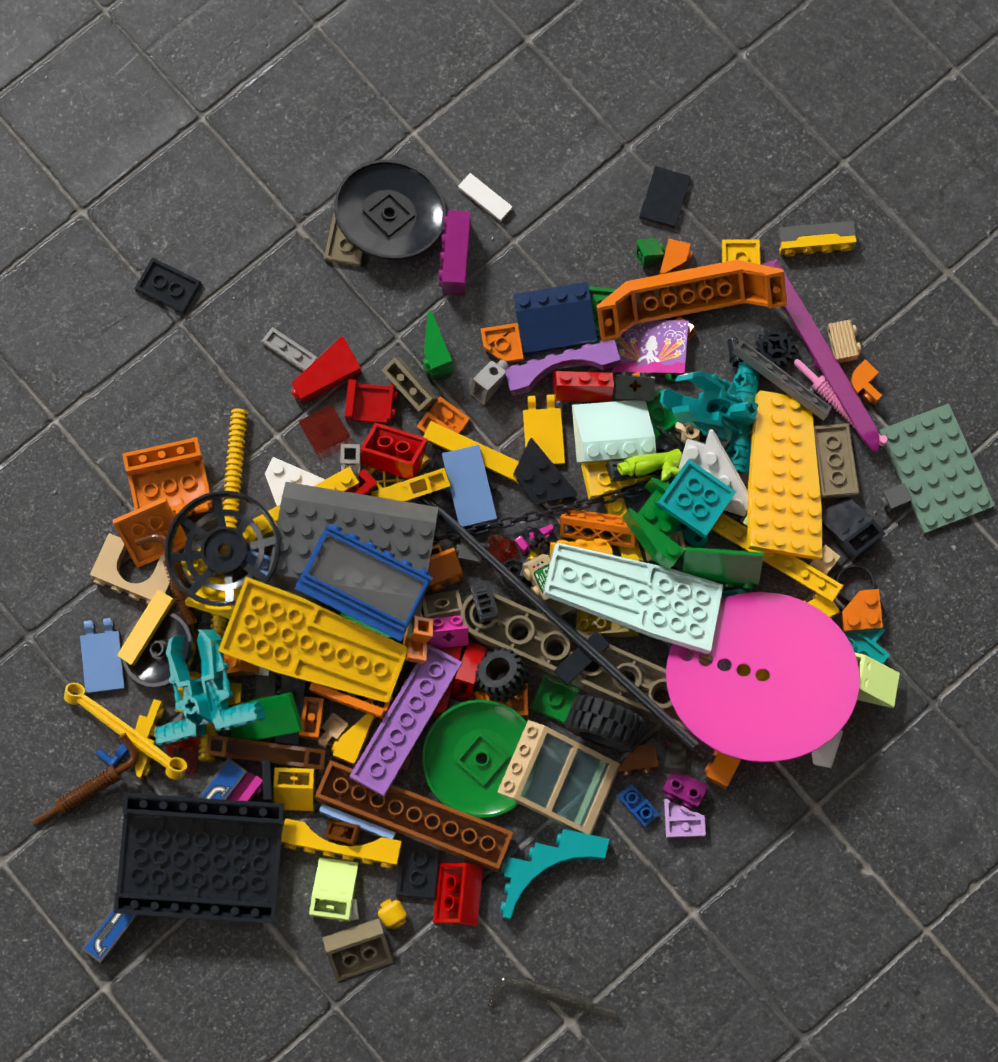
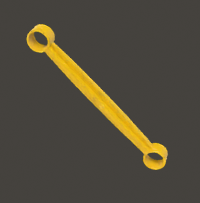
[64,683,187,780]

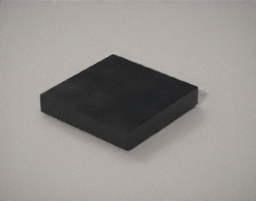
[262,760,274,803]

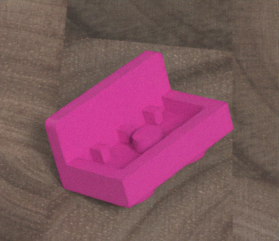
[228,772,263,801]

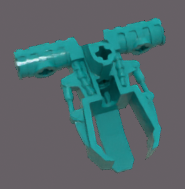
[660,362,759,476]
[154,629,266,746]

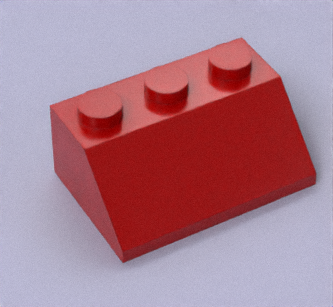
[553,371,614,402]
[360,423,428,479]
[433,863,483,926]

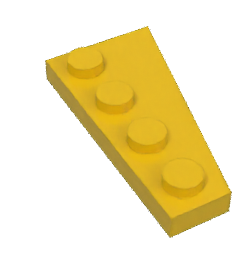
[581,459,657,499]

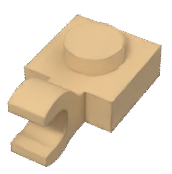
[318,713,349,749]

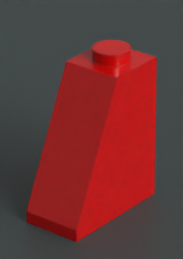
[451,642,487,703]

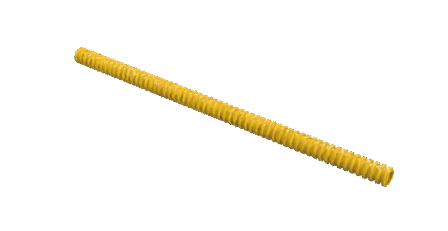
[198,409,248,762]

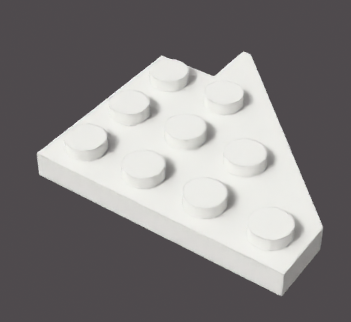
[679,429,748,517]
[265,457,325,506]

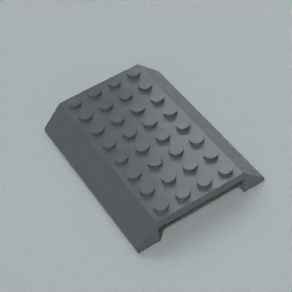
[267,482,438,619]

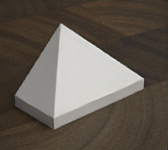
[811,730,843,768]

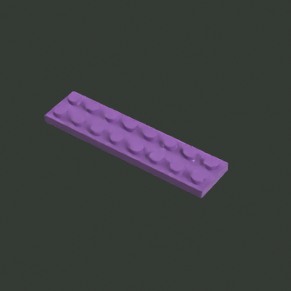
[349,644,462,797]

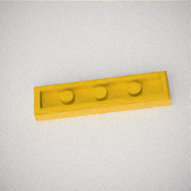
[117,589,175,666]

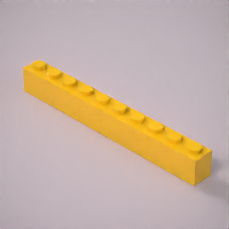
[181,466,359,581]

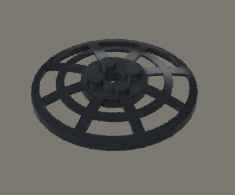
[165,490,280,607]

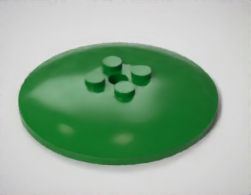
[422,700,540,818]

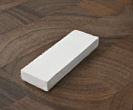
[458,173,513,222]

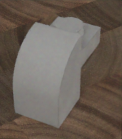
[340,444,361,483]

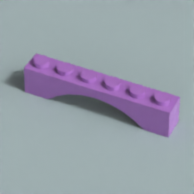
[505,339,622,396]

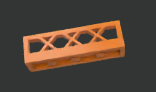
[560,509,636,549]
[309,682,393,719]

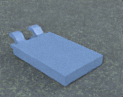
[80,618,125,694]

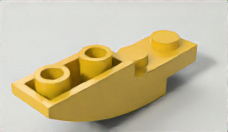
[371,468,450,501]
[134,699,165,780]

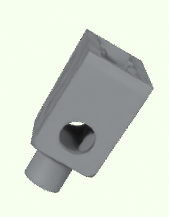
[470,360,509,405]

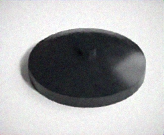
[122,612,195,688]

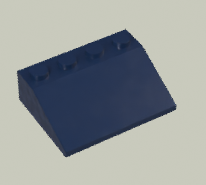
[513,282,598,354]

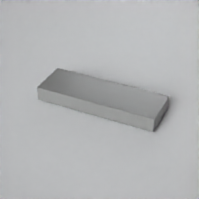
[261,327,318,371]

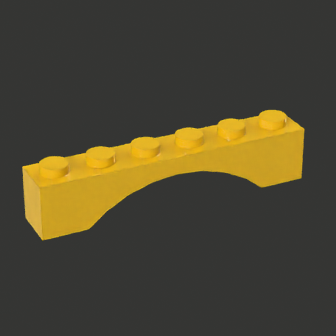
[281,819,402,869]

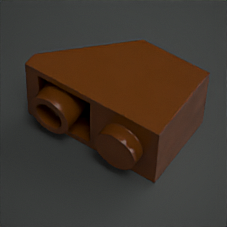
[618,743,658,777]

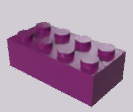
[439,210,471,295]

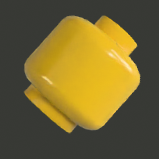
[378,899,407,930]

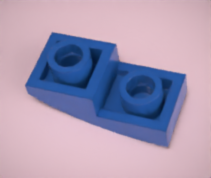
[617,784,659,827]

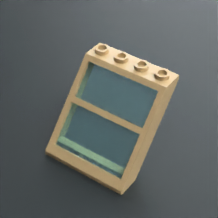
[497,720,621,835]

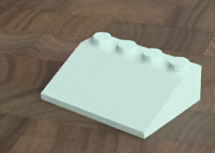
[572,400,656,462]

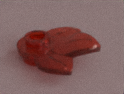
[482,534,517,564]

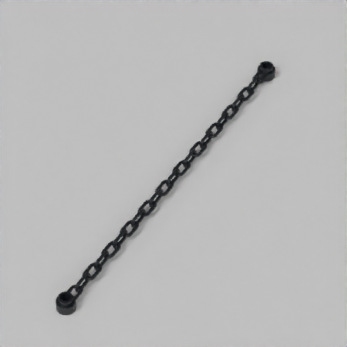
[432,480,673,546]

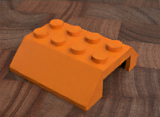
[122,437,212,516]

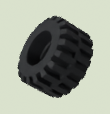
[475,648,530,702]

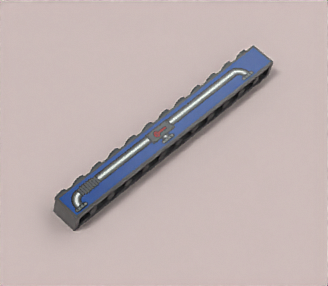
[81,757,248,964]

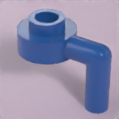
[96,744,130,766]

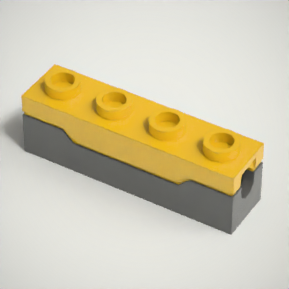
[777,221,856,256]

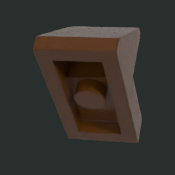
[324,819,361,846]

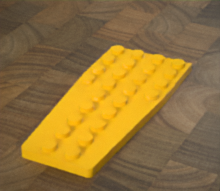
[747,391,822,560]
[218,577,408,702]

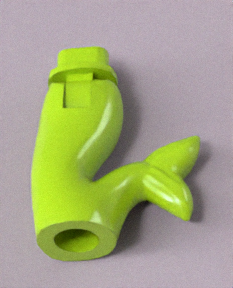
[617,449,682,481]

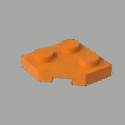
[481,323,524,363]
[841,589,883,631]

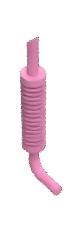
[794,359,888,446]

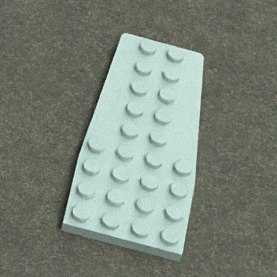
[543,543,723,654]

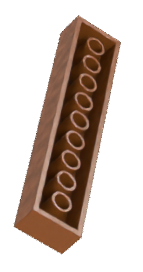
[315,760,513,873]

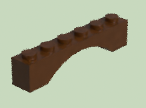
[205,735,326,770]

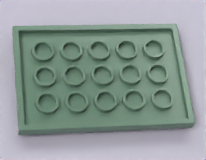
[878,403,995,535]

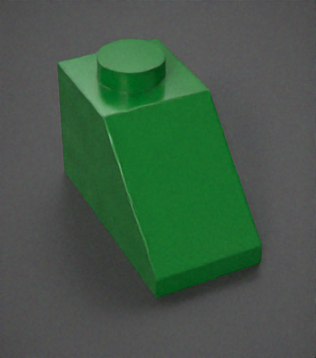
[635,238,665,269]

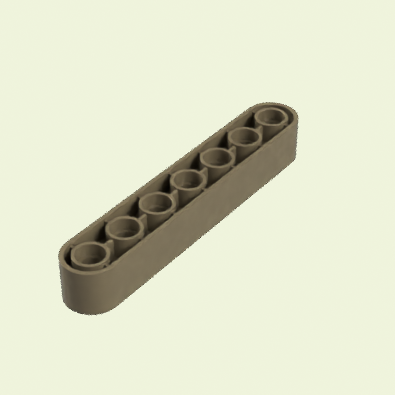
[461,591,698,739]

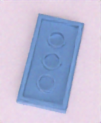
[442,445,497,527]

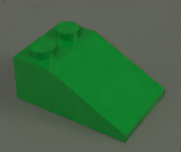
[422,311,453,380]

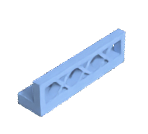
[319,804,397,840]

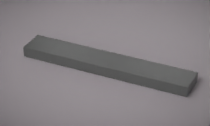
[732,340,832,421]

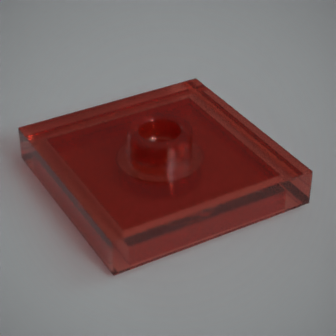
[298,404,350,455]

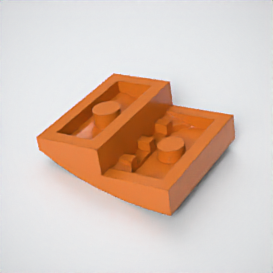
[417,396,471,434]

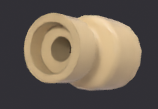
[675,422,700,444]

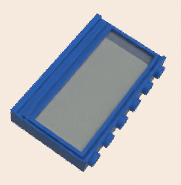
[295,524,432,642]

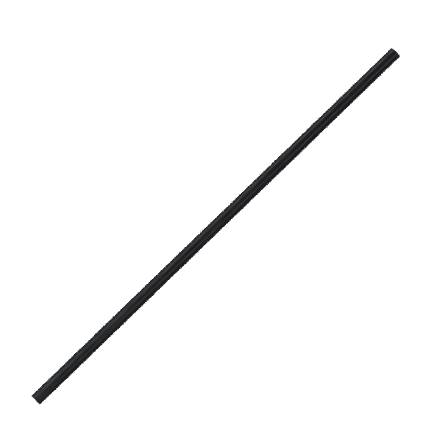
[400,478,699,751]

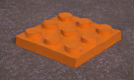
[113,497,187,568]

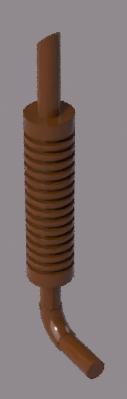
[135,533,199,654]
[31,733,139,824]

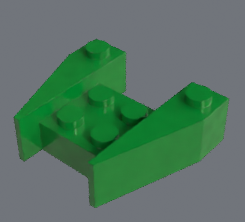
[622,477,685,570]

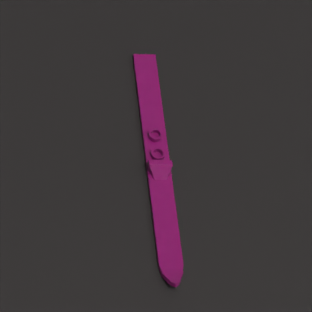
[762,259,879,453]

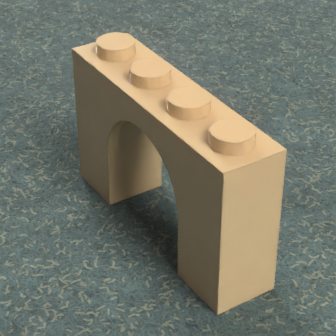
[90,533,180,605]

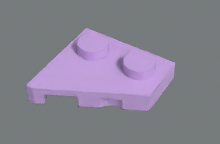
[664,799,706,838]

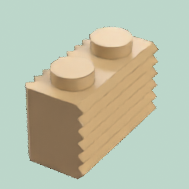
[827,320,861,363]

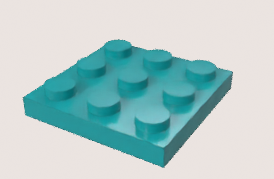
[657,459,736,538]

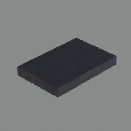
[639,166,691,228]
[134,257,202,315]
[396,837,440,900]

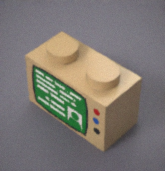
[522,554,551,600]

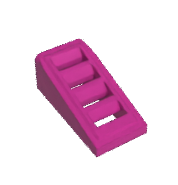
[514,525,554,555]

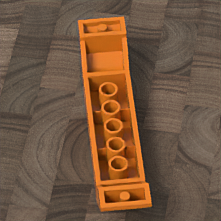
[597,260,787,341]

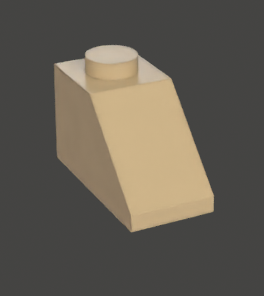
[810,545,841,575]

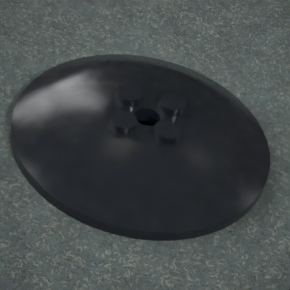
[334,160,446,260]

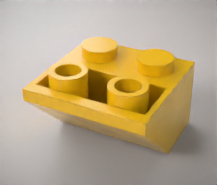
[273,768,316,812]

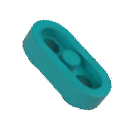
[675,522,708,548]

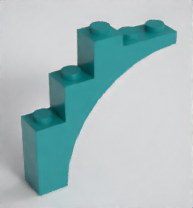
[500,829,609,920]

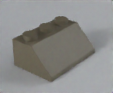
[322,919,393,981]

